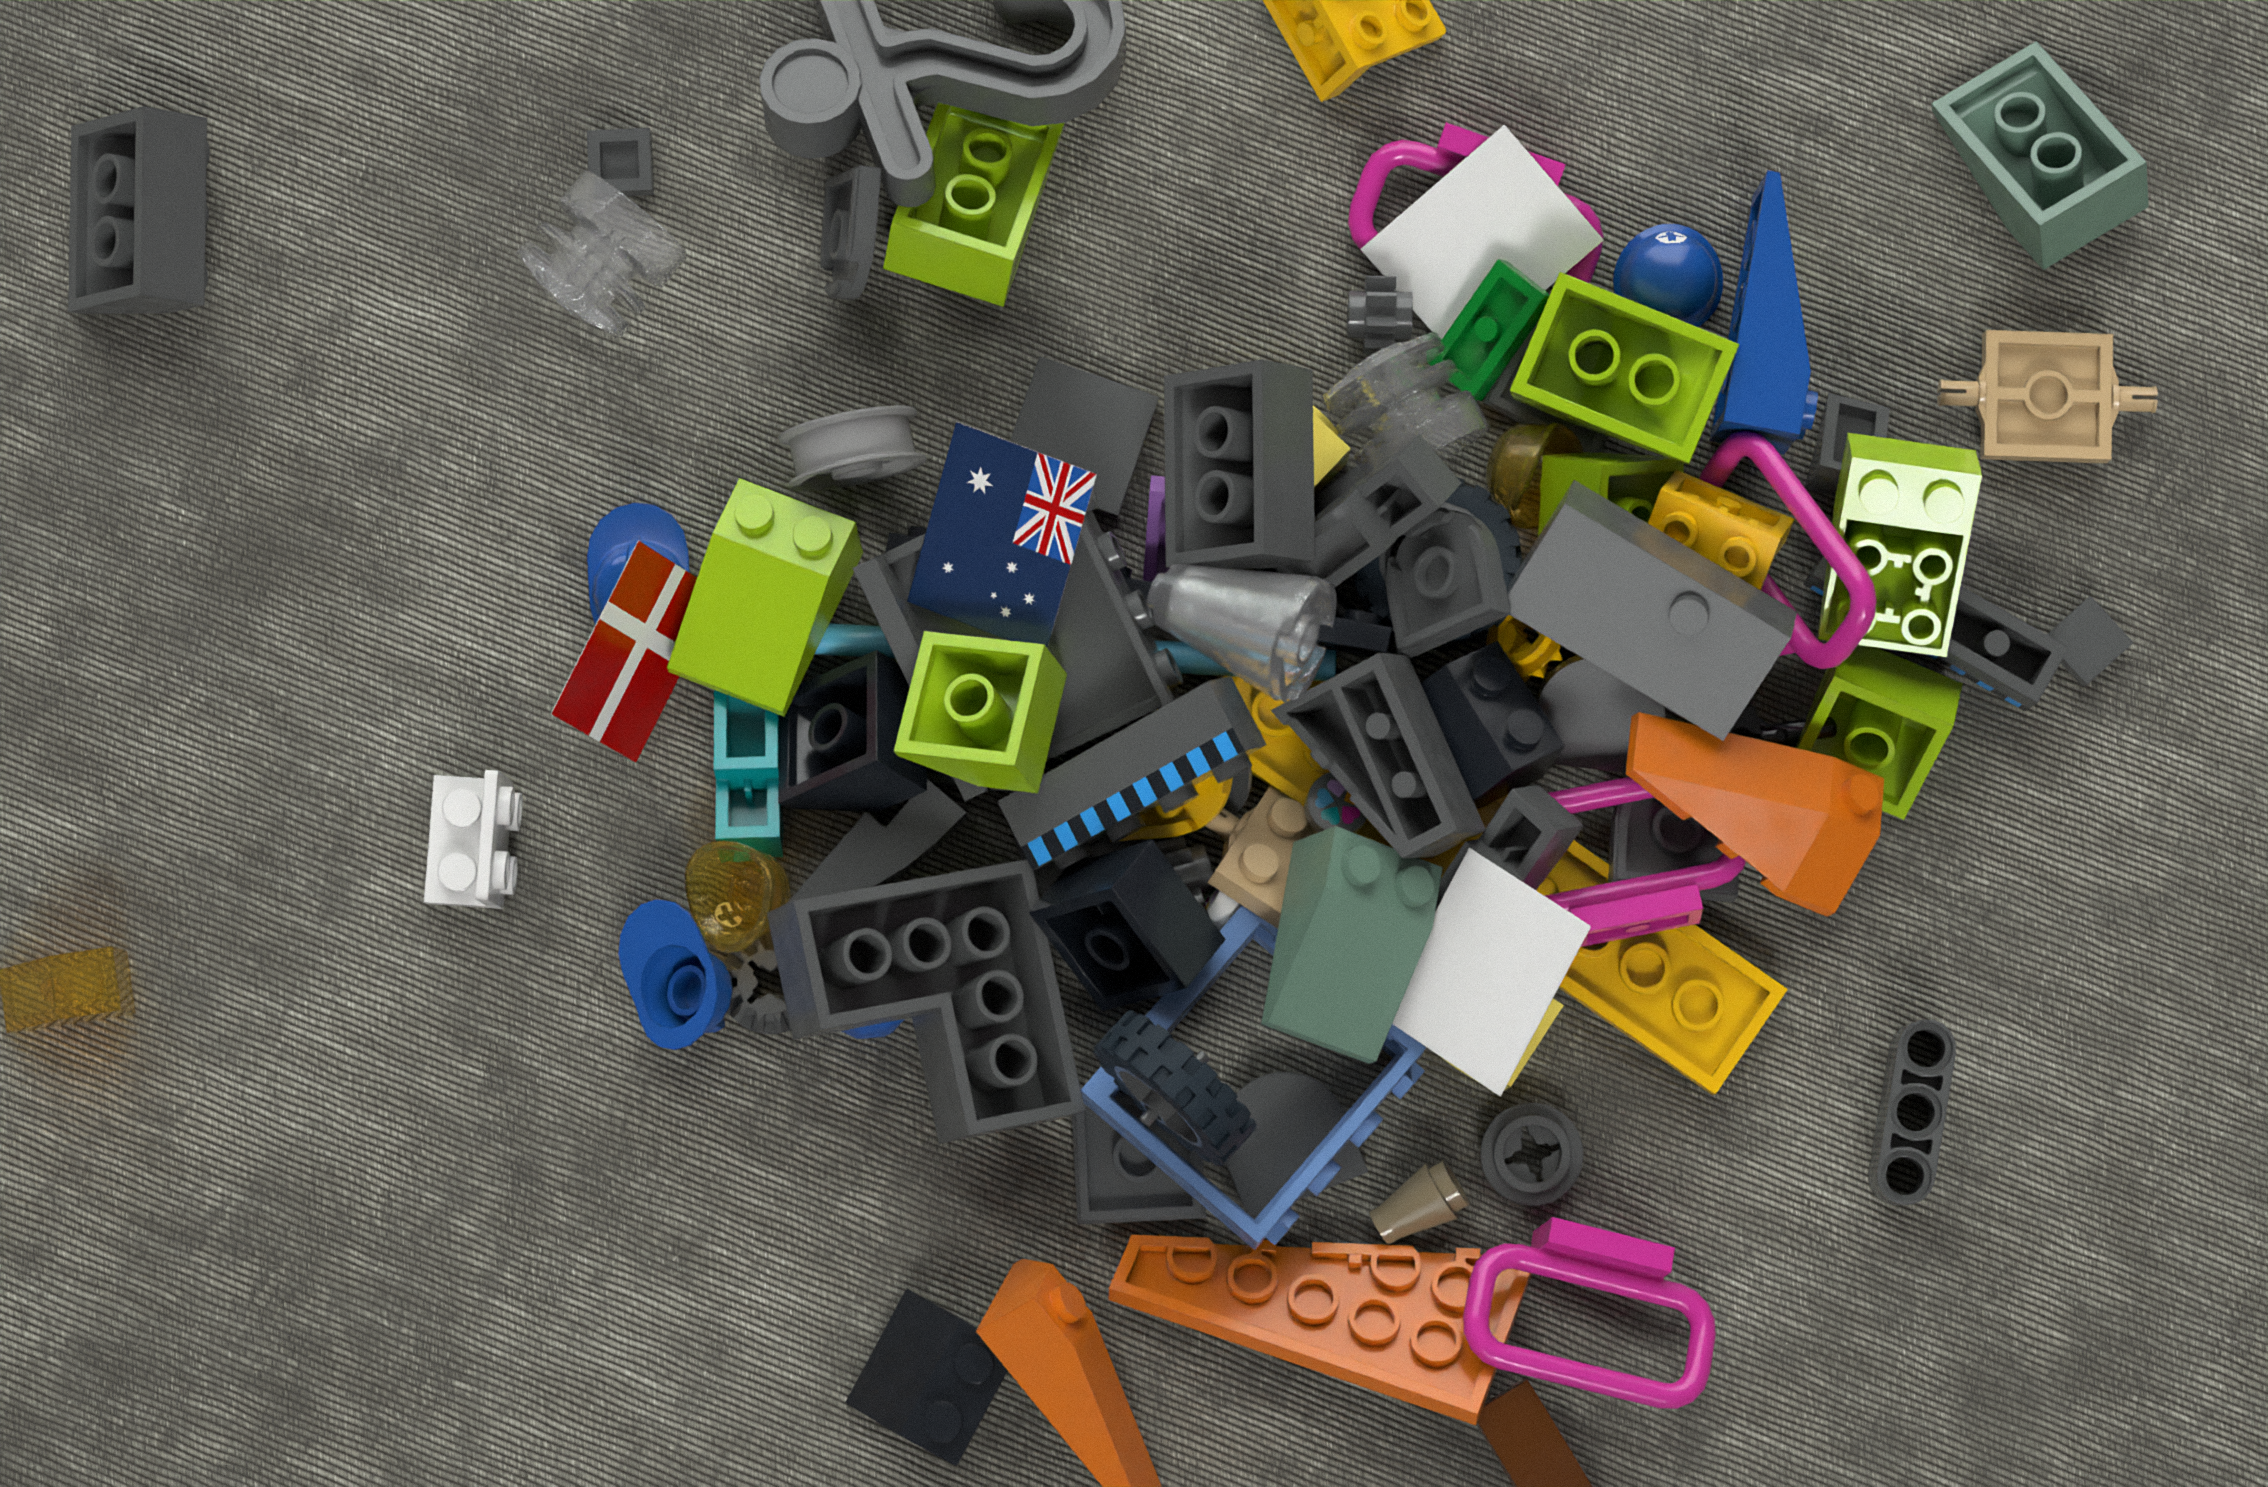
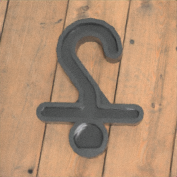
[759,0,1126,207]

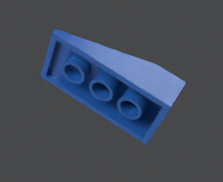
[1709,170,1818,455]

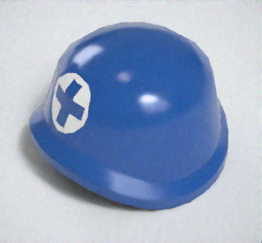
[1613,224,1723,327]

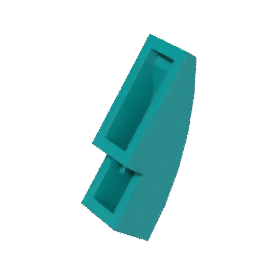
[713,690,783,859]

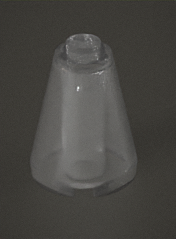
[1147,564,1336,703]

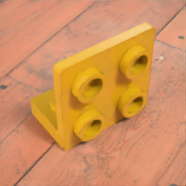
[1262,0,1446,102]
[1648,470,1795,590]

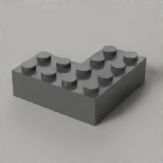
[767,859,1085,1144]

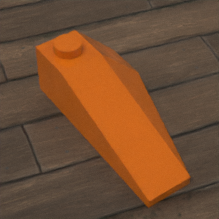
[1626,712,1884,917]
[976,1259,1162,1487]

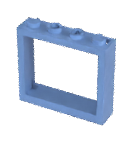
[1080,906,1426,1250]

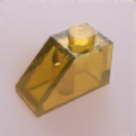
[0,946,136,1034]

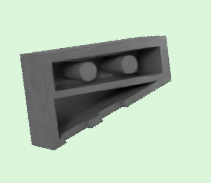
[1271,653,1486,858]

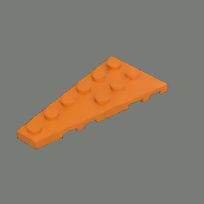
[1108,1235,1532,1426]

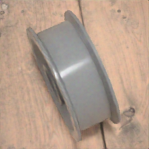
[778,405,927,491]

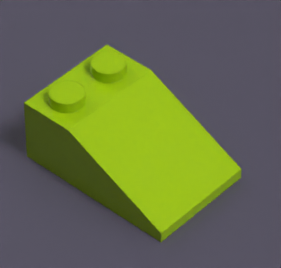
[883,103,1065,307]
[1510,272,1739,464]
[667,478,863,717]

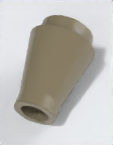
[1369,1160,1470,1245]

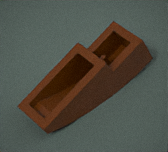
[1476,1379,1592,1487]

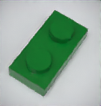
[1426,259,1550,401]

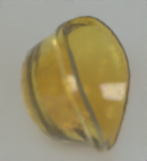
[1486,422,1583,529]
[685,840,791,953]

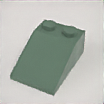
[1931,41,2149,270]
[1261,826,1443,1064]

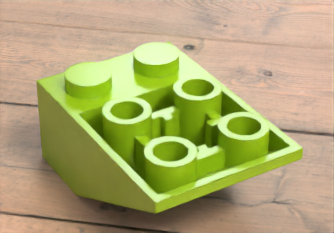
[1818,432,1982,657]

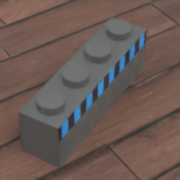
[1803,553,2069,711]
[997,676,1267,872]

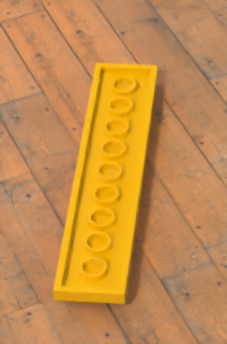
[1222,635,1788,1096]

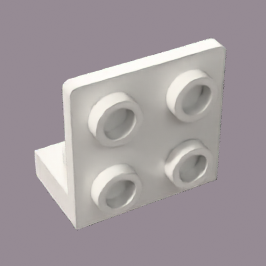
[424,770,523,909]

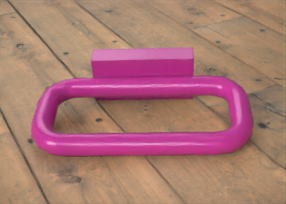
[1348,122,1604,294]
[1699,430,1877,669]
[1544,777,1746,947]
[1463,1217,1716,1409]

